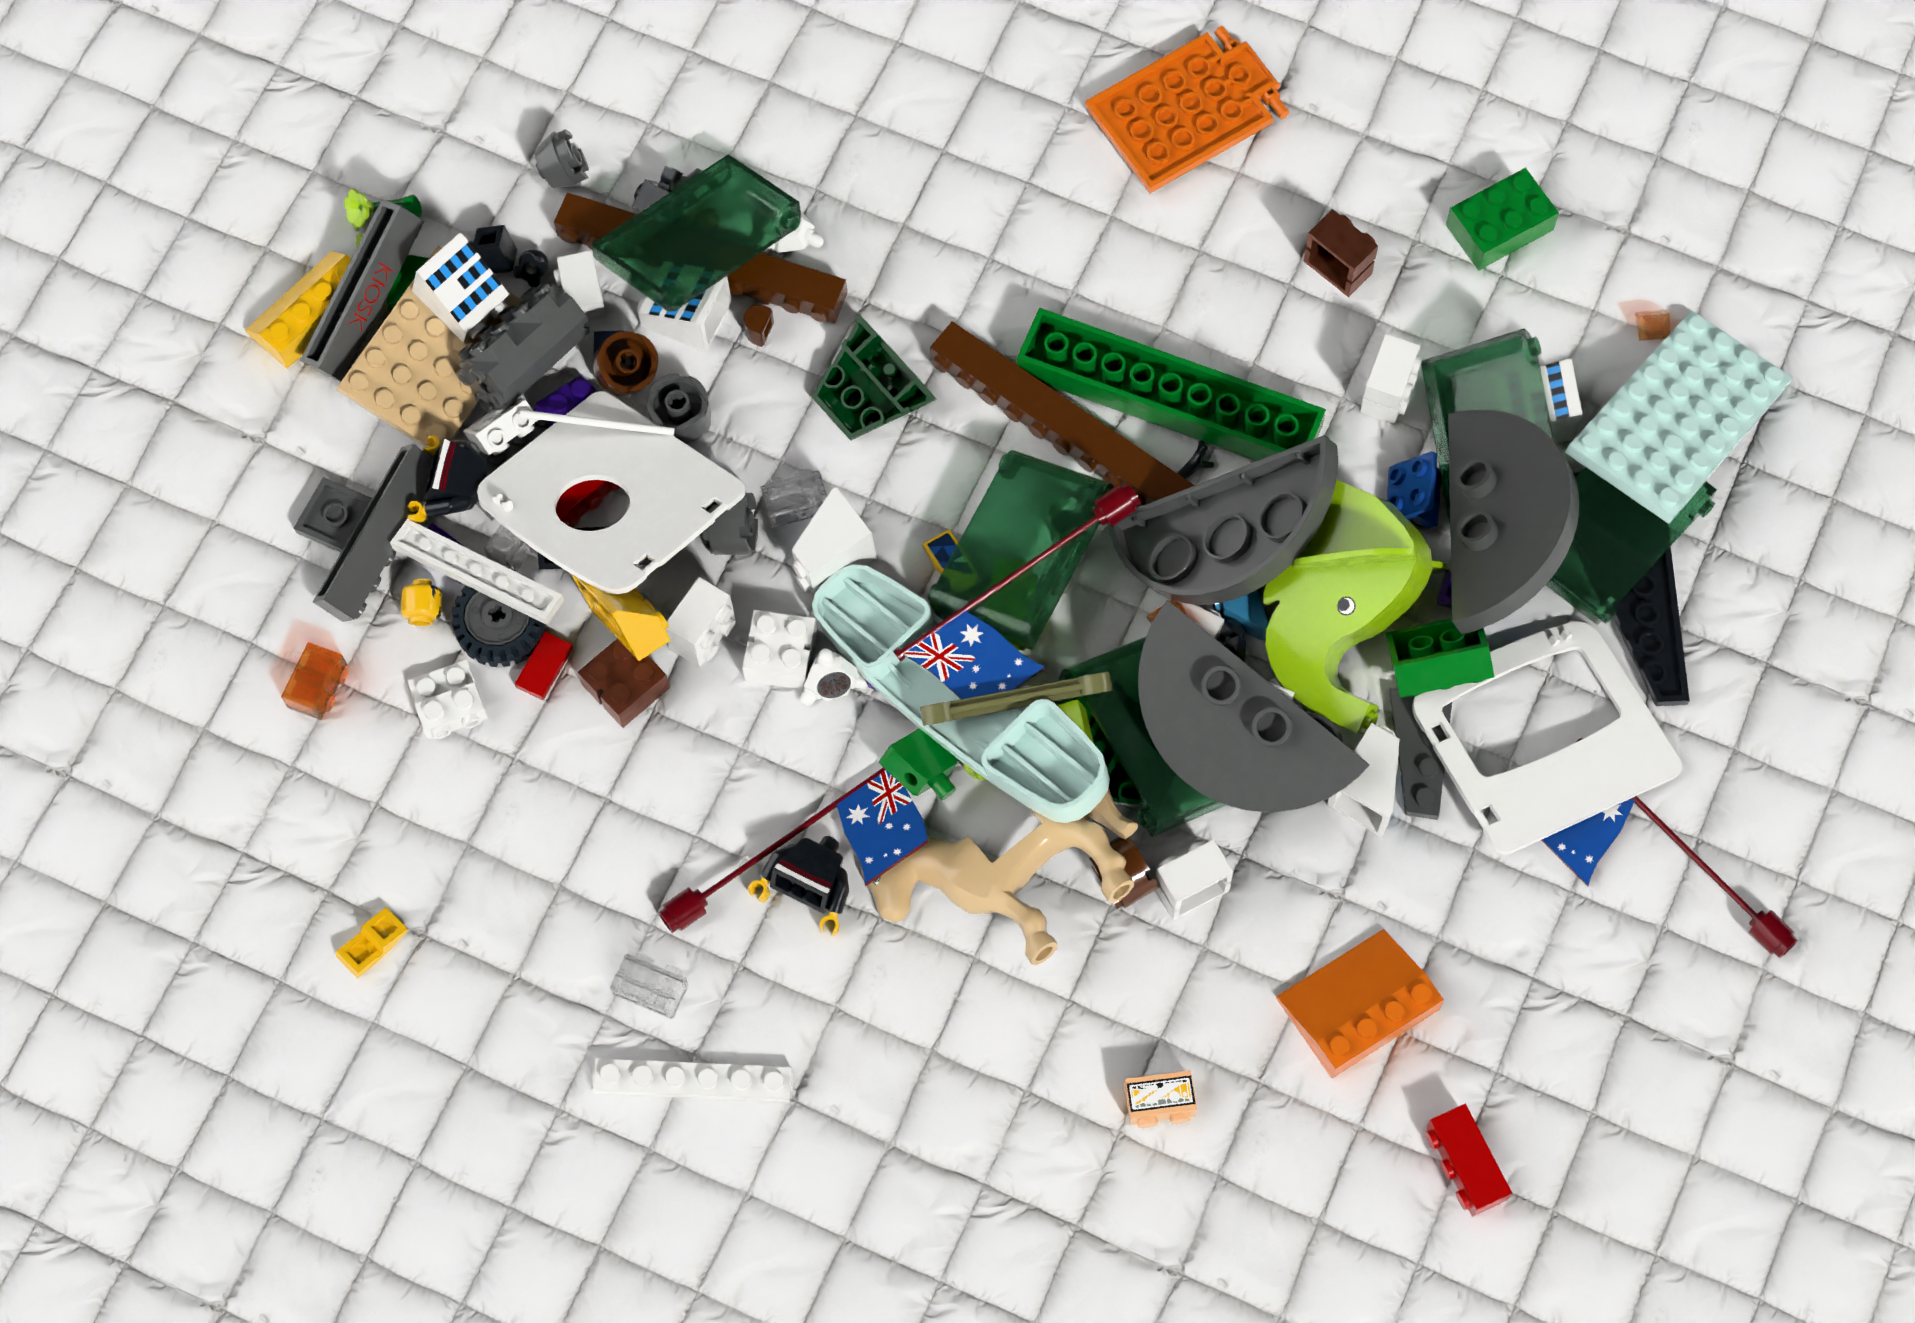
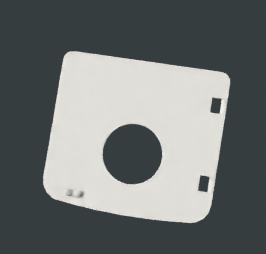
[477,391,746,595]

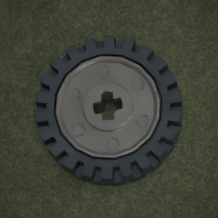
[451,585,547,667]

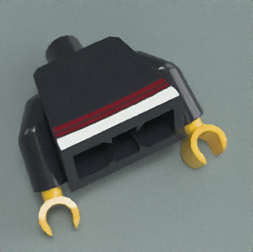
[407,435,488,524]
[748,836,849,936]

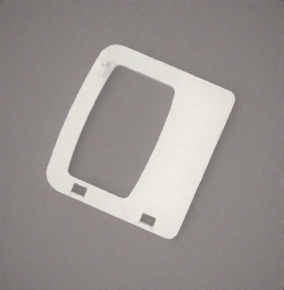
[1412,621,1682,855]

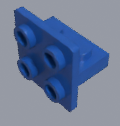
[1386,451,1442,529]

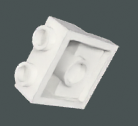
[463,398,538,456]
[407,659,488,740]

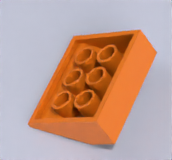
[1276,929,1444,1079]

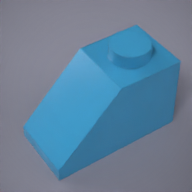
[1212,589,1269,640]

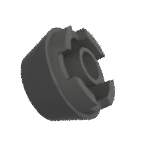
[535,129,589,188]

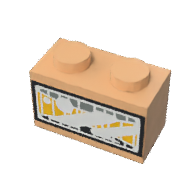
[1124,1070,1197,1128]

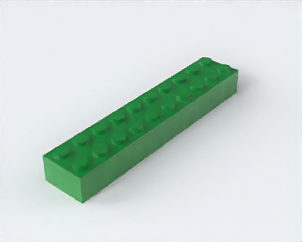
[1017,308,1326,461]

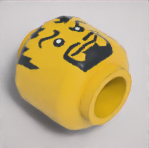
[400,579,442,626]

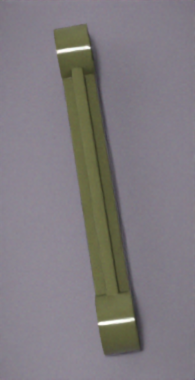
[920,671,1113,726]

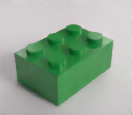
[1446,167,1559,271]
[1385,618,1495,698]

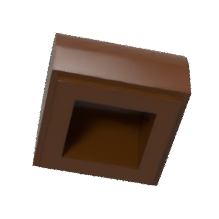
[743,305,774,347]

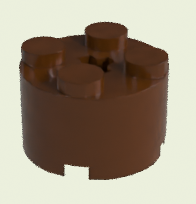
[593,331,658,396]
[1089,837,1159,909]

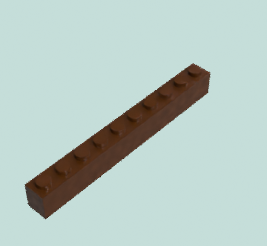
[554,192,848,323]
[930,321,1195,506]

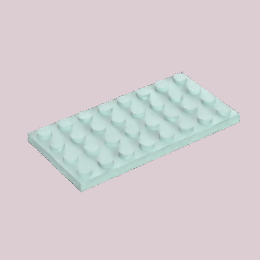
[1565,310,1793,524]

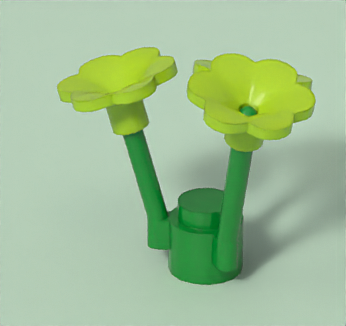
[344,189,422,247]

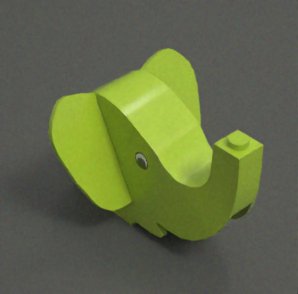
[1263,480,1451,734]

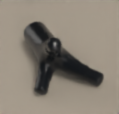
[1177,440,1214,480]

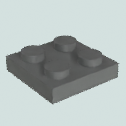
[293,477,372,552]

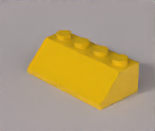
[245,251,351,368]
[570,573,671,661]

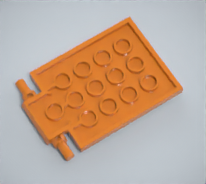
[1085,26,1290,194]

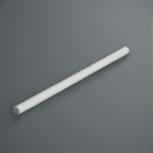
[520,410,675,435]

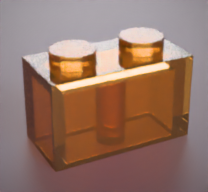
[281,642,348,720]

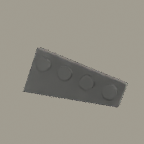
[1389,688,1452,820]

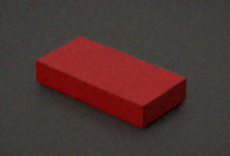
[515,632,573,700]

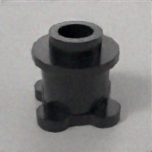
[513,249,549,287]

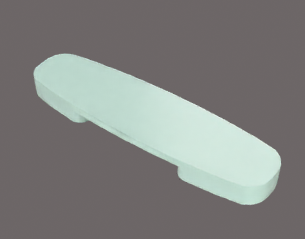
[812,564,1110,823]

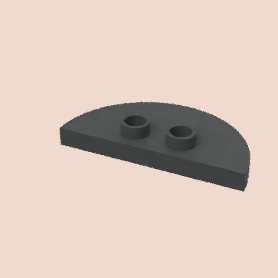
[1448,410,1579,635]
[1108,435,1338,605]
[1138,600,1370,812]

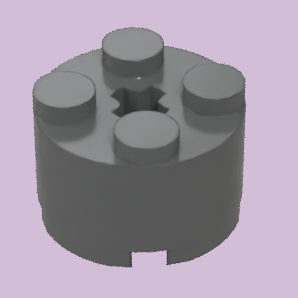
[647,374,711,444]
[702,493,758,555]

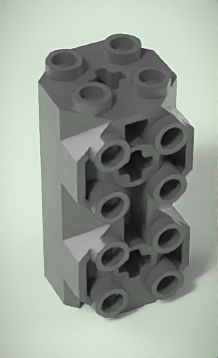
[457,283,590,410]

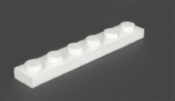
[390,519,564,625]
[592,1058,793,1102]

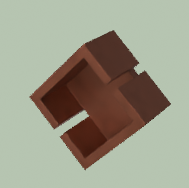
[1303,209,1378,298]
[577,639,670,728]

